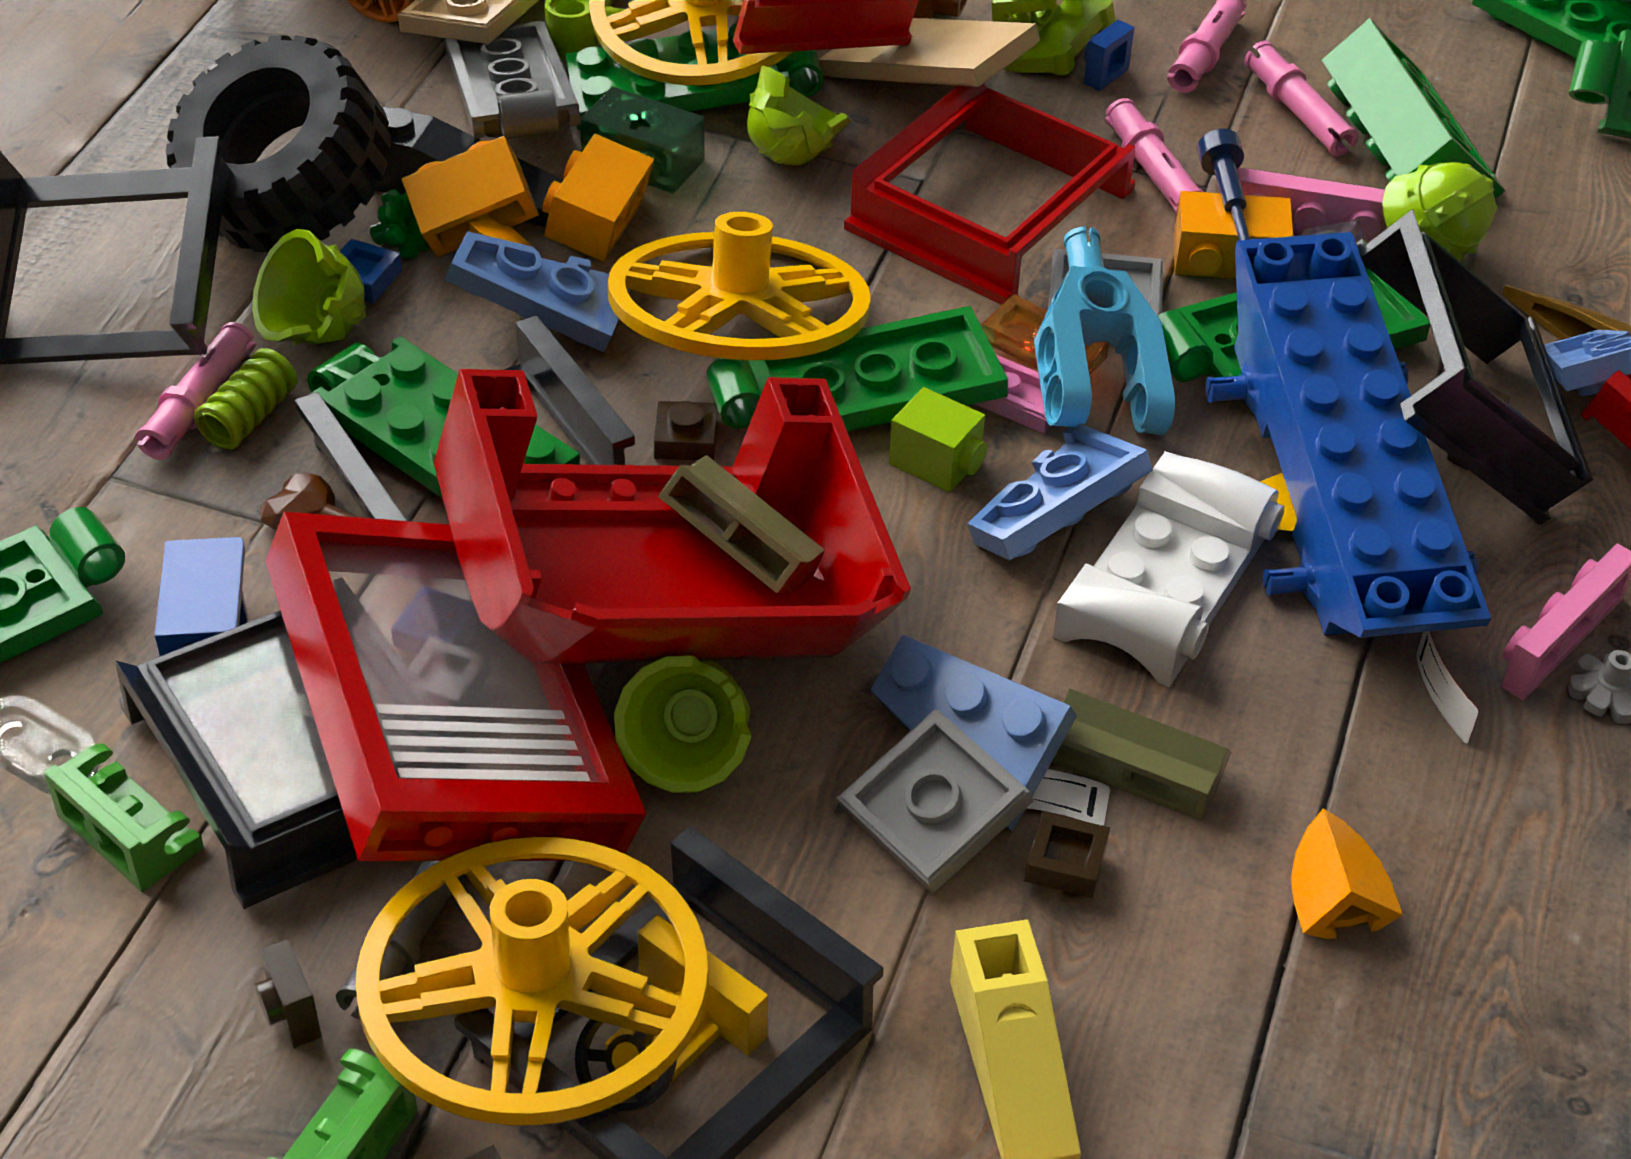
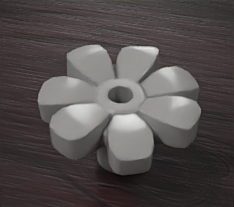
[1567,650,1631,724]

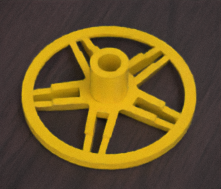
[589,0,793,85]
[607,212,870,360]
[356,837,708,1125]

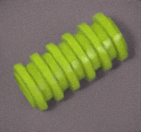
[194,348,298,450]

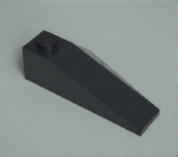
[373,107,563,227]

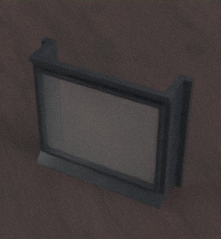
[115,580,466,909]

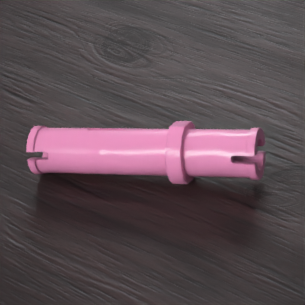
[1167,0,1247,93]
[1245,41,1358,157]
[1105,98,1203,214]
[135,322,256,460]

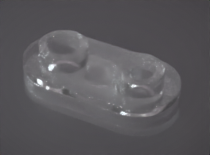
[0,696,99,794]

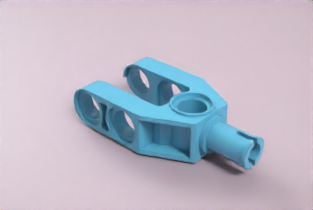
[1034,227,1175,435]

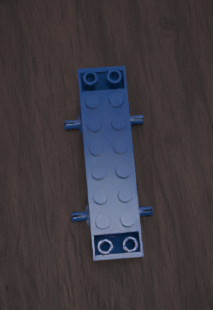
[1206,232,1491,638]

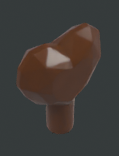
[259,472,358,530]

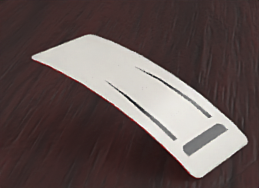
[1417,631,1479,743]
[1026,769,1110,826]

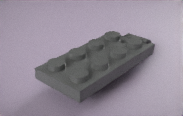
[445,21,581,139]

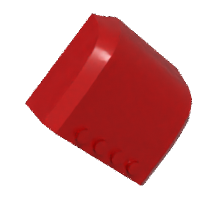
[434,369,911,664]

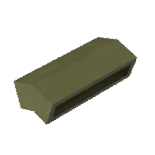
[658,455,825,594]
[1051,688,1231,821]

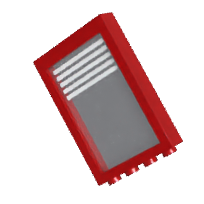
[265,512,646,861]

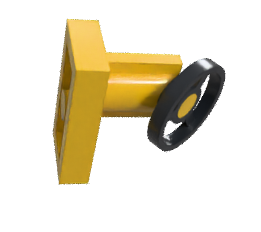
[575,914,768,1112]

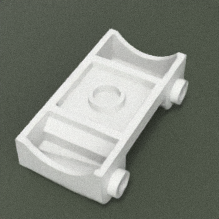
[1053,451,1285,688]

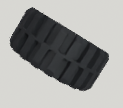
[166,35,391,252]

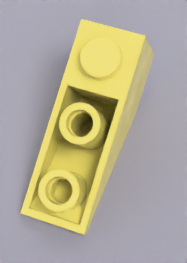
[950,919,1081,1159]

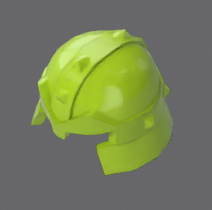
[747,65,853,166]
[1382,162,1497,262]
[252,229,367,346]
[614,655,752,793]

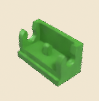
[44,743,204,892]
[267,1049,418,1159]

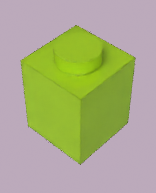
[889,387,987,492]

